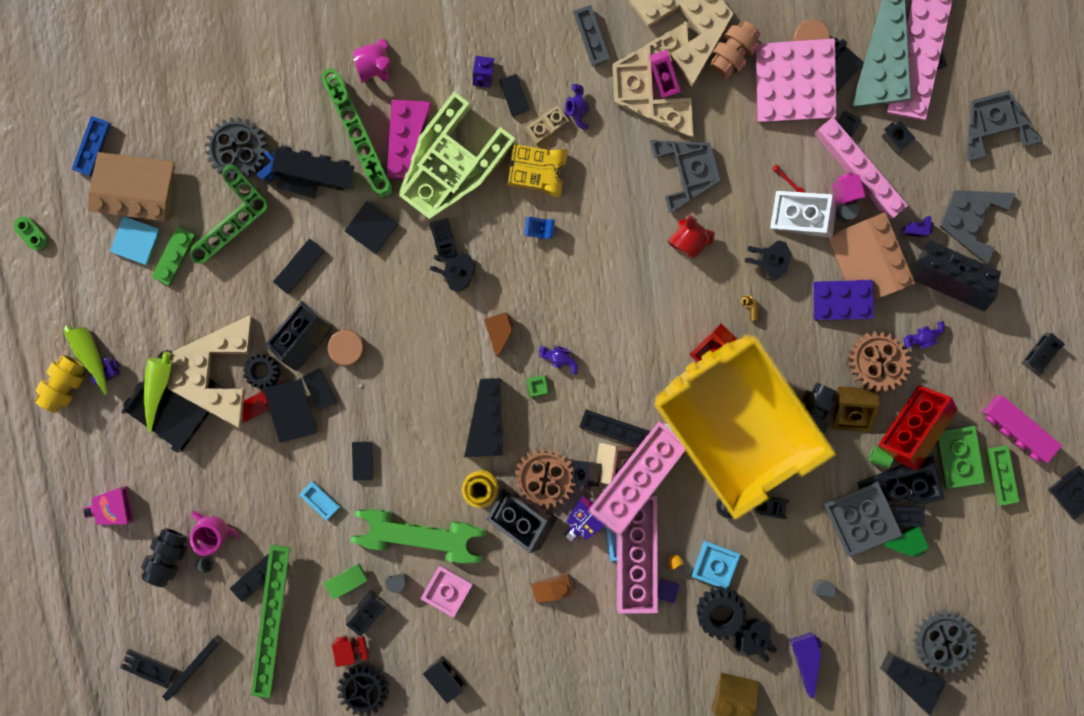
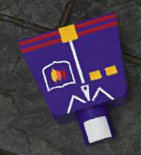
[564,494,606,542]

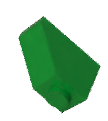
[881,526,929,557]

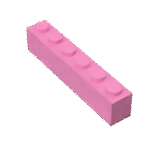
[814,117,908,220]

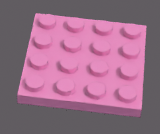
[756,38,836,122]

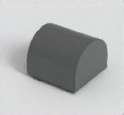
[836,204,859,221]
[385,573,407,593]
[812,579,836,599]

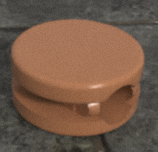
[792,19,830,41]
[328,330,365,366]

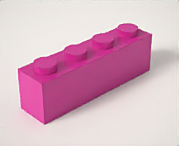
[982,395,1062,463]

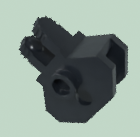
[744,240,791,281]
[429,253,475,293]
[733,618,777,663]

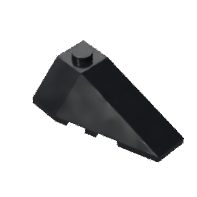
[857,456,945,504]

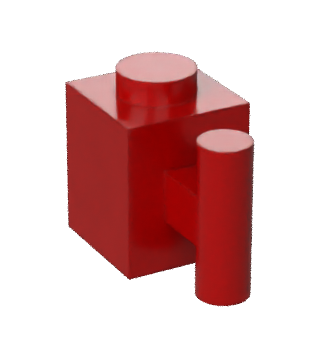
[331,635,369,667]

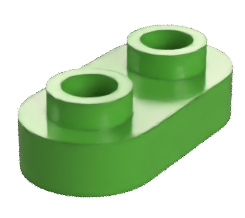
[14,216,48,251]

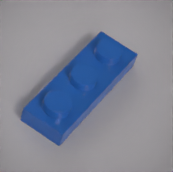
[71,116,111,177]

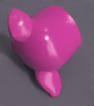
[353,38,390,83]
[190,510,240,556]

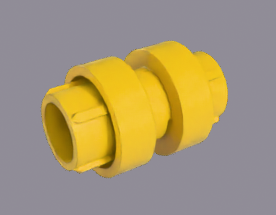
[35,355,85,413]
[462,470,499,508]

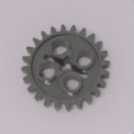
[205,117,268,179]
[912,610,978,674]

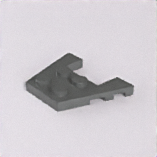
[966,91,1042,161]
[650,140,720,213]
[939,190,1015,264]

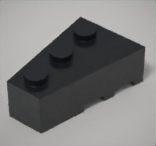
[880,651,947,716]

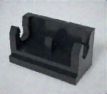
[1021,333,1065,376]
[346,590,386,637]
[423,655,467,704]

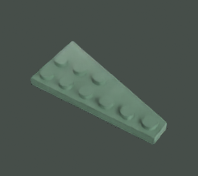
[851,0,911,109]

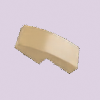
[525,106,569,145]

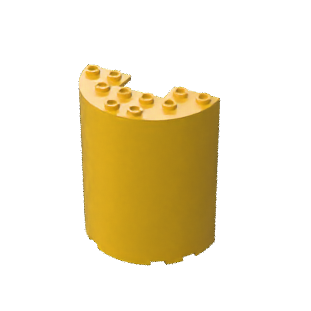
[655,335,835,520]

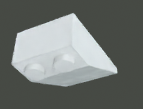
[770,191,838,238]

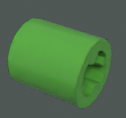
[869,446,893,469]

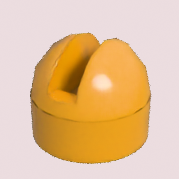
[668,554,684,570]

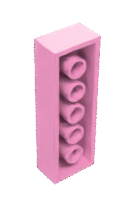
[616,494,658,613]

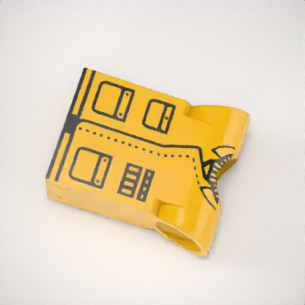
[506,144,568,198]

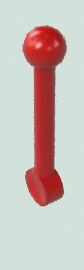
[773,165,804,193]

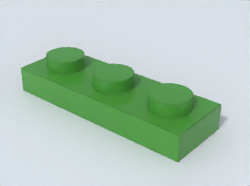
[151,226,196,286]
[987,445,1019,506]

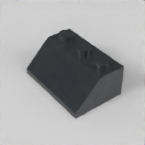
[265,301,333,372]

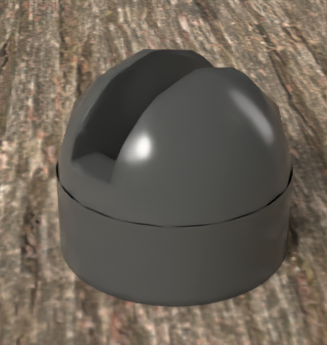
[195,557,213,573]

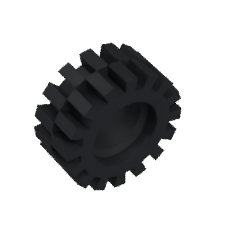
[243,354,281,389]

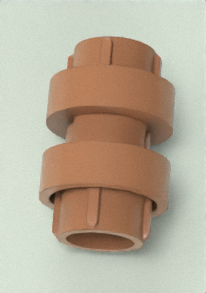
[710,21,761,79]

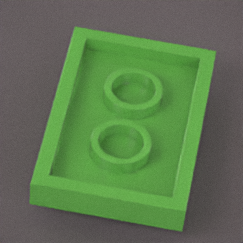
[937,426,985,489]

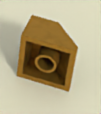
[832,386,880,432]
[712,672,758,716]

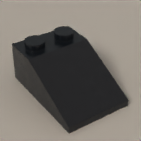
[486,488,558,553]

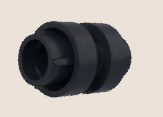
[801,383,838,434]
[141,528,187,587]

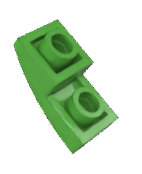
[323,563,369,599]

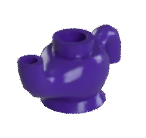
[565,84,589,130]
[904,321,945,349]
[539,345,578,375]

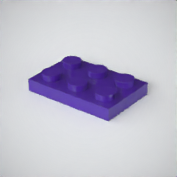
[813,280,874,320]

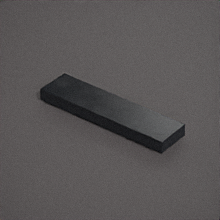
[579,409,651,447]
[162,635,222,701]

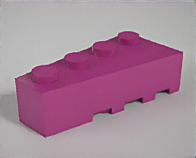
[387,100,432,181]

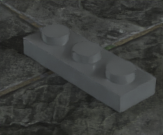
[573,5,610,67]

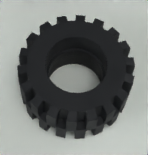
[697,586,747,640]

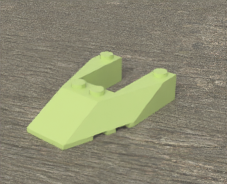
[399,92,516,219]

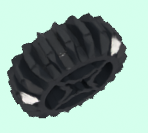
[337,663,390,716]

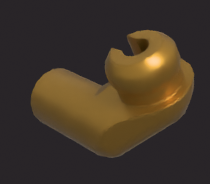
[741,295,760,321]

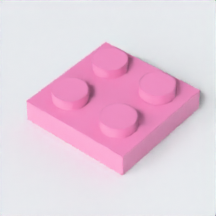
[420,565,473,618]

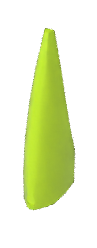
[64,326,107,395]
[144,352,172,433]

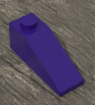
[790,632,822,698]

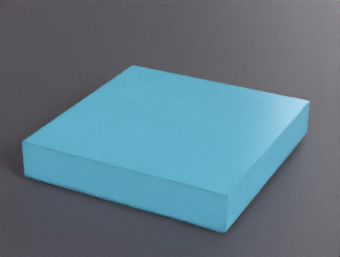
[110,216,161,265]
[691,540,741,590]

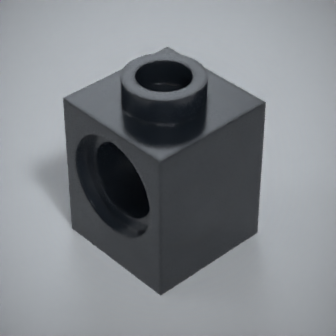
[881,121,915,153]
[572,460,602,490]

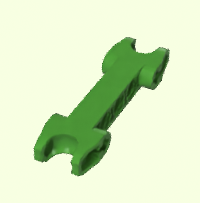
[322,68,393,198]
[350,509,487,563]

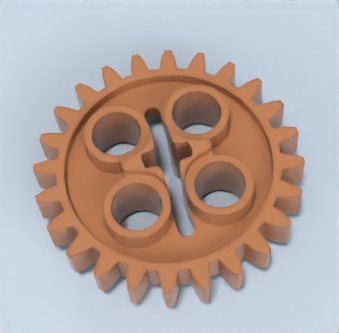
[847,331,912,393]
[514,446,576,509]

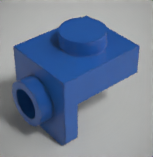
[257,151,277,183]
[524,217,556,239]

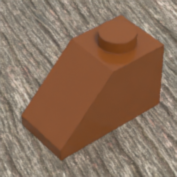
[484,312,514,356]
[531,573,573,603]

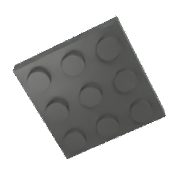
[824,481,902,557]

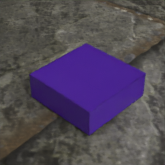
[657,579,680,604]

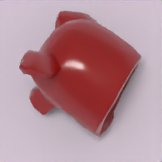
[667,215,715,259]

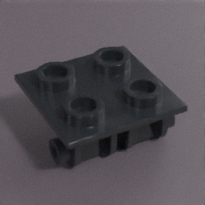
[835,38,864,91]

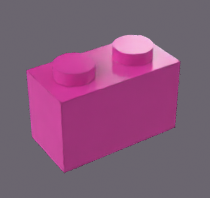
[649,50,680,98]
[832,172,866,206]

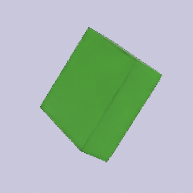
[527,375,549,398]

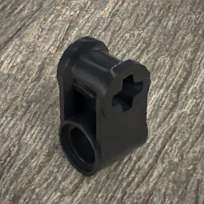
[752,497,789,519]

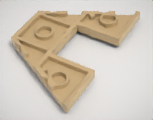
[628,0,733,87]
[612,22,693,137]
[168,316,253,429]

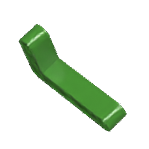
[190,164,267,264]

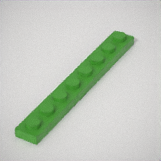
[251,544,290,698]

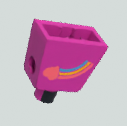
[84,486,133,525]

